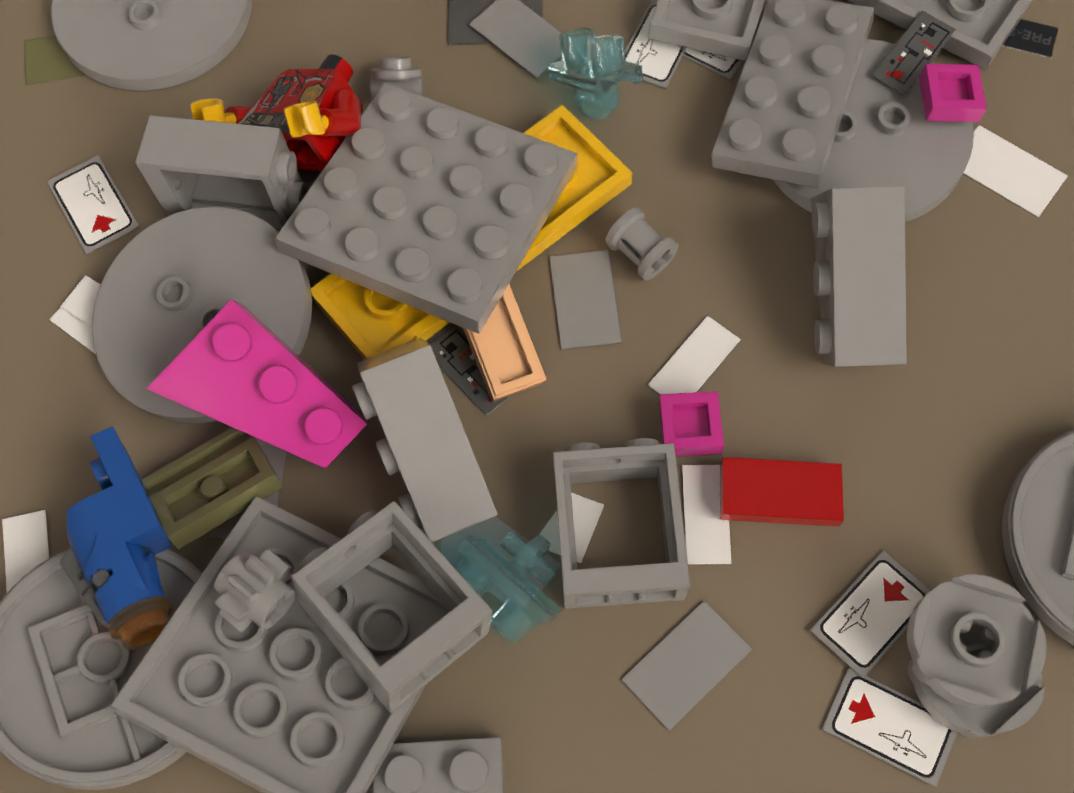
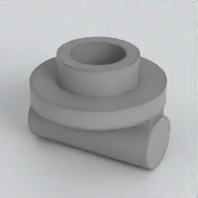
[370,56,424,100]

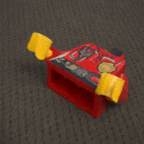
[190,54,363,171]

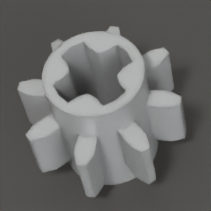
[214,549,296,632]

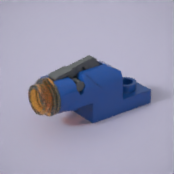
[60,426,173,649]

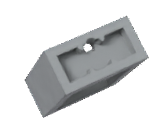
[135,115,308,232]
[553,438,690,609]
[291,501,493,713]

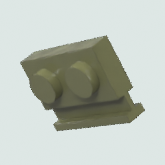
[142,427,283,550]

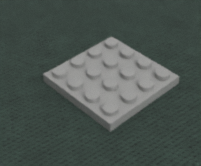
[275,82,577,334]
[111,496,450,793]

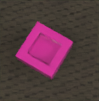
[919,64,987,122]
[658,391,724,456]

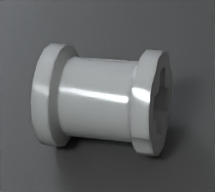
[605,207,679,281]

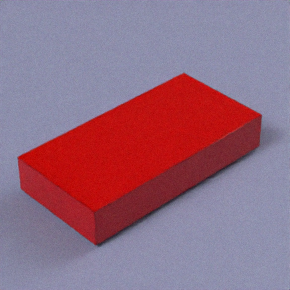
[720,457,844,527]

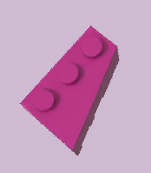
[146,299,369,469]

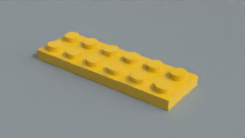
[311,105,633,360]

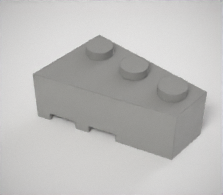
[811,185,907,367]
[352,337,498,543]

